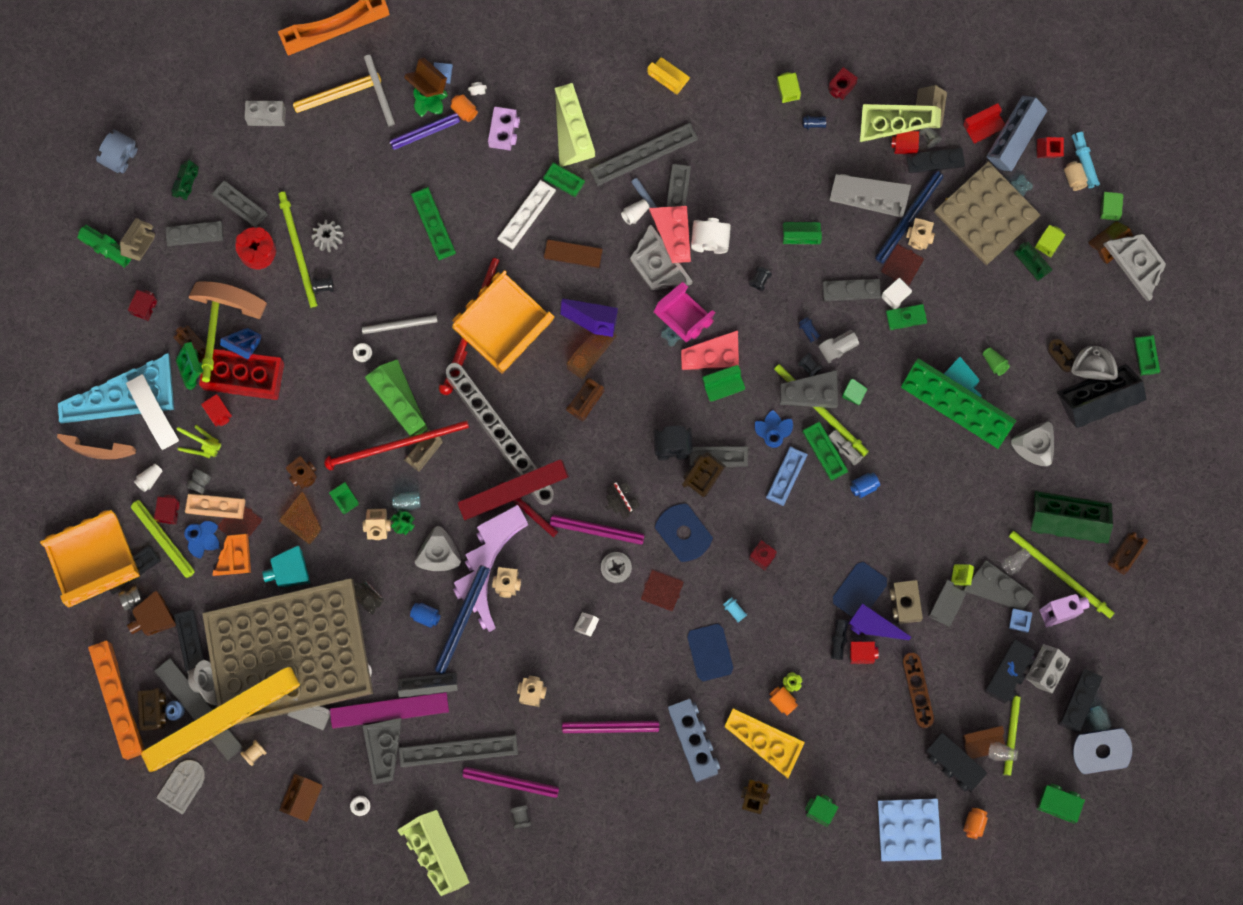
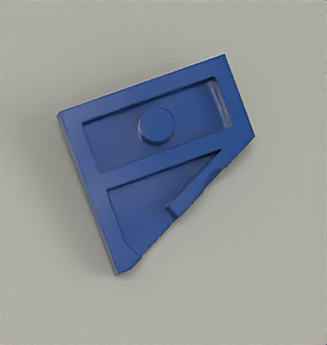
[220,328,261,359]

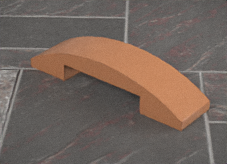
[189,281,267,319]
[57,434,136,459]

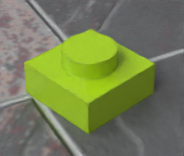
[951,564,974,585]

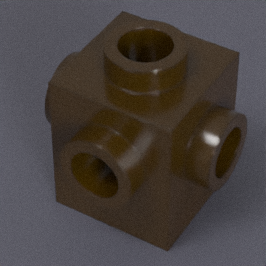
[741,780,770,815]

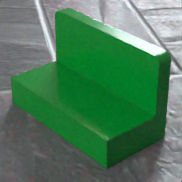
[783,222,822,244]
[702,365,745,402]

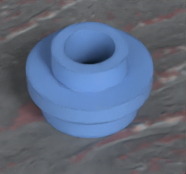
[165,701,185,721]

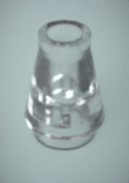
[1002,548,1031,575]
[988,742,1018,761]

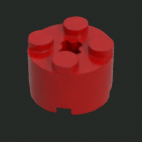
[235,227,276,270]

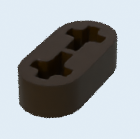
[1047,339,1076,372]

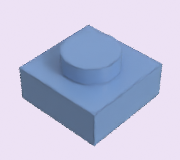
[434,62,453,83]
[1008,609,1032,633]

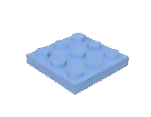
[878,799,941,861]

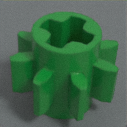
[390,510,415,535]

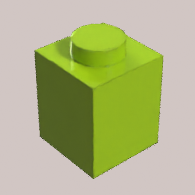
[777,72,801,103]
[1035,225,1065,258]

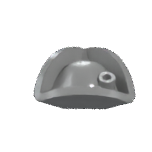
[1071,346,1118,380]
[1011,422,1054,466]
[415,526,461,571]

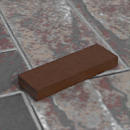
[544,239,603,268]

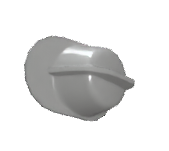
[188,660,217,705]

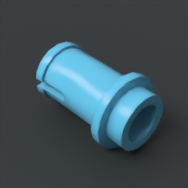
[723,597,747,622]

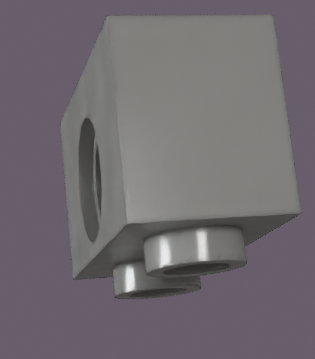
[245,101,286,126]

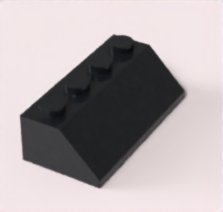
[1057,364,1147,428]

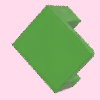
[1100,192,1123,221]

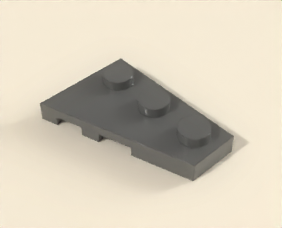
[780,370,838,408]
[964,560,1034,611]
[363,718,402,785]

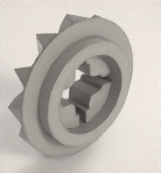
[601,552,632,583]

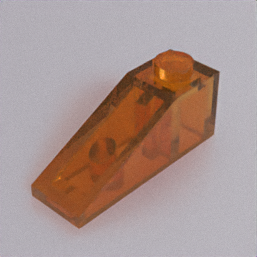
[566,334,617,380]

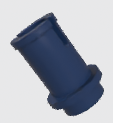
[802,115,826,130]
[798,317,821,343]

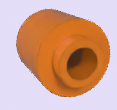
[451,95,478,122]
[769,686,798,716]
[963,808,988,839]

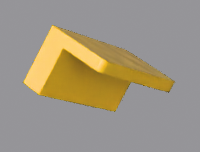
[647,58,690,94]

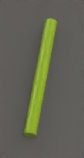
[1003,696,1021,776]

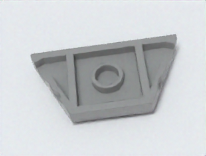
[630,225,692,290]
[1103,234,1166,301]

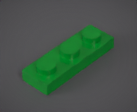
[802,422,848,481]

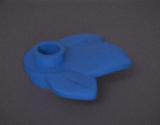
[755,410,793,448]
[184,521,220,559]

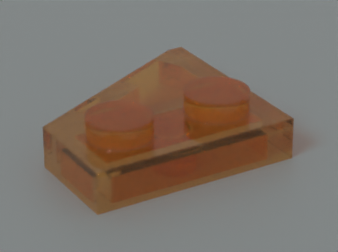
[279,492,322,545]

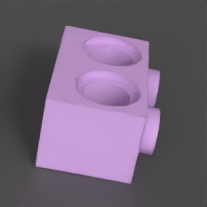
[488,107,520,150]

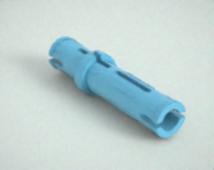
[1071,132,1100,188]

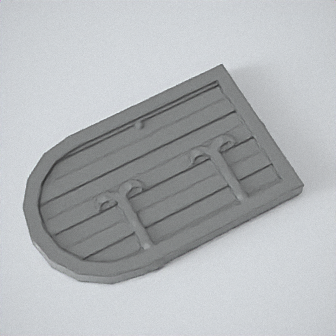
[157,760,205,815]

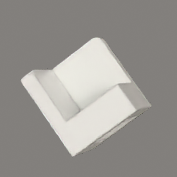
[881,278,912,310]

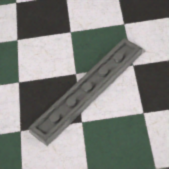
[589,123,698,186]
[155,659,244,760]
[399,735,518,767]

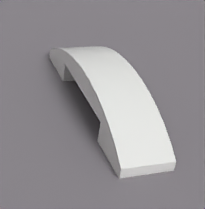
[126,374,179,450]

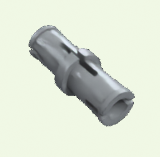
[828,430,863,465]

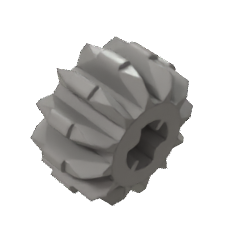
[311,220,344,252]

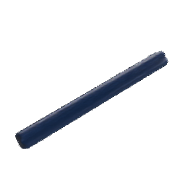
[875,171,943,264]
[434,565,490,674]

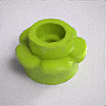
[783,672,802,692]

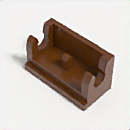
[566,378,605,422]
[1108,532,1149,575]

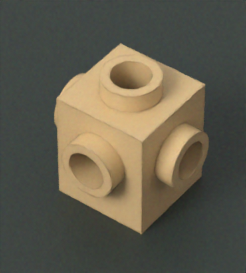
[906,218,935,250]
[363,509,391,540]
[492,567,521,598]
[517,676,547,707]

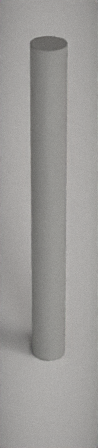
[364,55,395,127]
[362,315,438,334]

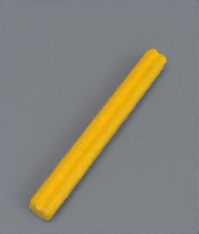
[293,73,381,113]

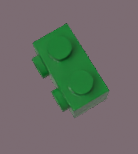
[1036,784,1085,824]
[805,794,838,827]

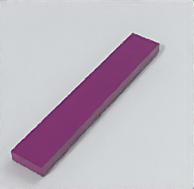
[330,692,449,729]

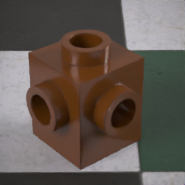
[286,456,317,489]

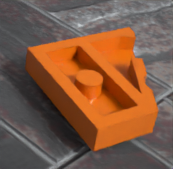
[213,534,251,576]

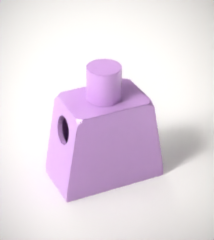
[1039,594,1089,628]

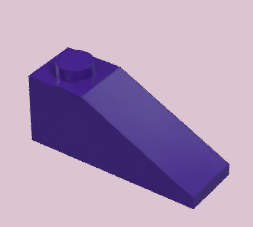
[561,298,618,337]
[848,604,911,640]

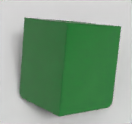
[329,482,359,515]

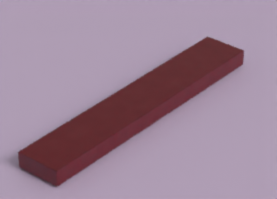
[458,459,569,520]

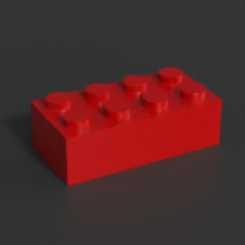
[199,349,284,400]

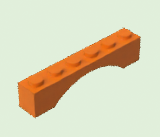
[278,0,390,56]
[88,641,145,760]

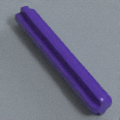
[390,113,460,150]

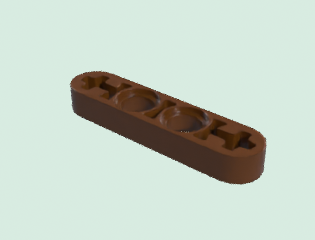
[902,653,934,729]

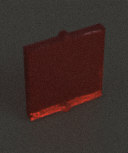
[881,244,924,287]
[218,507,263,538]
[641,570,684,612]

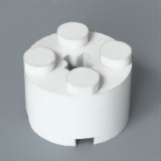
[691,218,731,254]

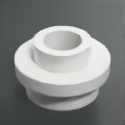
[468,82,487,96]
[353,343,372,362]
[350,796,370,816]

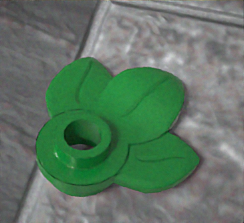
[413,88,448,117]

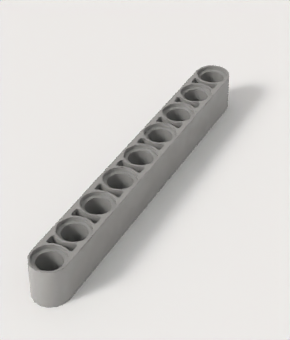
[446,363,554,505]

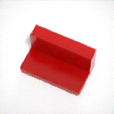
[963,103,1005,143]

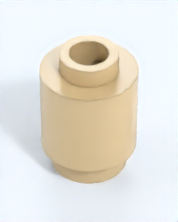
[1064,161,1088,191]

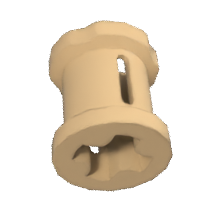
[240,740,267,766]

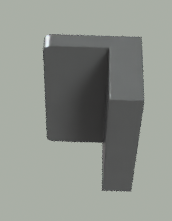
[929,580,966,627]

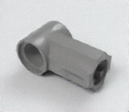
[819,330,859,363]

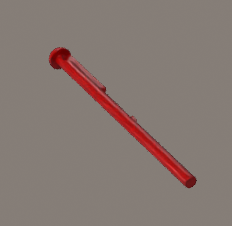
[439,258,499,395]
[324,421,469,470]

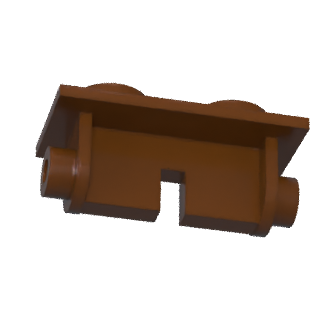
[173,325,206,363]

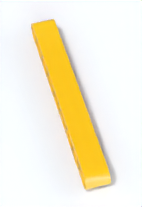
[141,667,300,772]

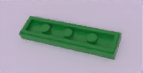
[411,187,456,261]

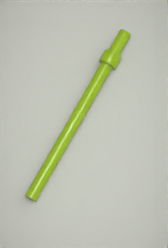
[202,301,219,382]

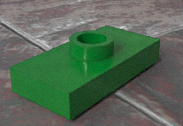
[543,162,585,197]
[886,304,927,330]
[1134,335,1160,376]

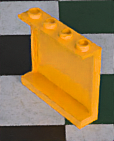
[452,271,555,374]
[40,510,140,607]

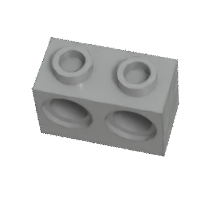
[1026,644,1070,693]

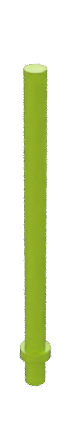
[278,192,318,308]
[774,364,869,457]
[1009,531,1114,619]

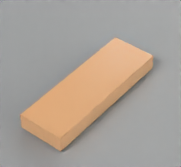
[185,494,245,519]

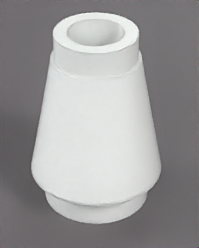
[621,199,649,225]
[134,464,163,492]

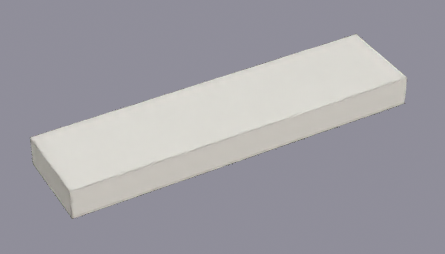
[497,180,556,250]

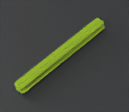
[131,500,195,578]

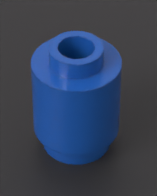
[850,472,880,498]
[410,603,440,628]

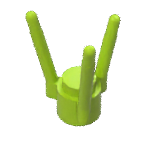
[177,425,221,459]

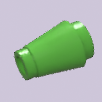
[982,347,1010,376]

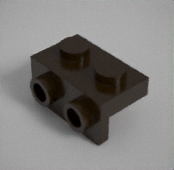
[682,452,726,498]
[137,688,167,731]

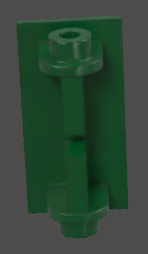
[171,160,199,201]
[1014,242,1053,281]

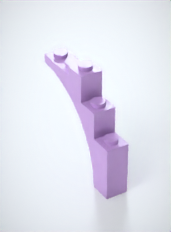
[453,505,528,632]

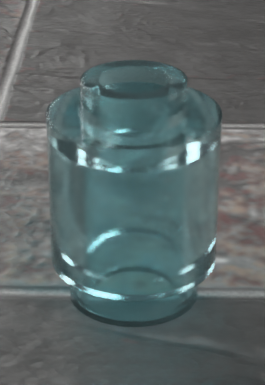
[392,491,421,512]
[1087,705,1112,731]

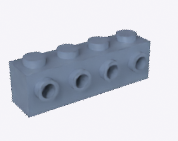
[986,96,1047,171]

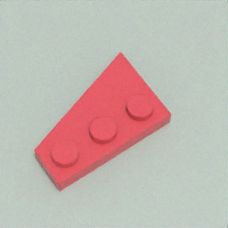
[649,206,691,263]
[681,331,739,370]

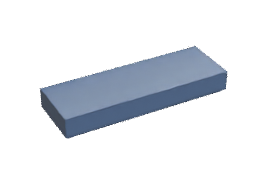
[766,446,808,506]

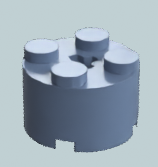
[96,129,138,173]

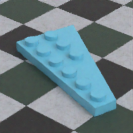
[58,353,174,423]

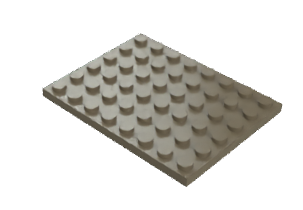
[202,579,373,726]

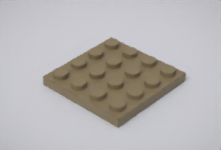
[934,162,1040,266]

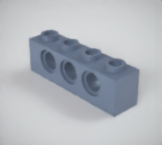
[668,699,720,783]

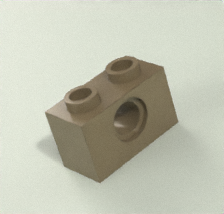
[889,580,923,624]

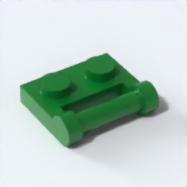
[176,342,203,390]

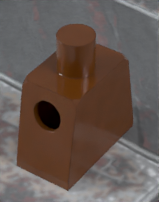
[127,591,176,636]

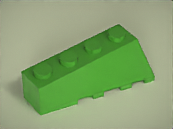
[365,360,427,437]

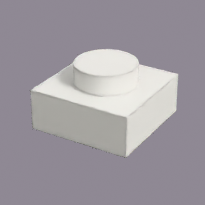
[574,612,599,636]

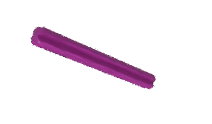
[550,515,644,544]
[562,721,659,733]
[463,767,559,798]

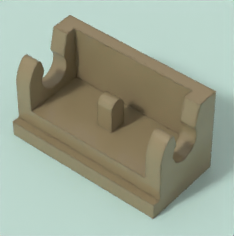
[120,218,155,261]
[404,429,443,472]

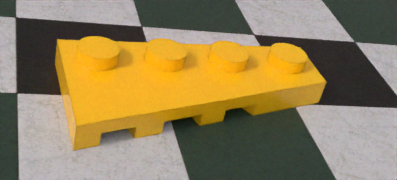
[725,709,805,779]

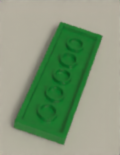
[901,358,1017,449]

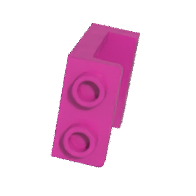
[654,282,715,342]

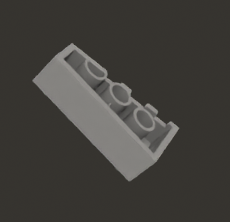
[830,174,911,218]

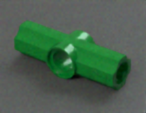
[77,225,132,268]

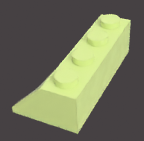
[555,83,595,167]
[860,104,941,142]
[397,810,469,896]

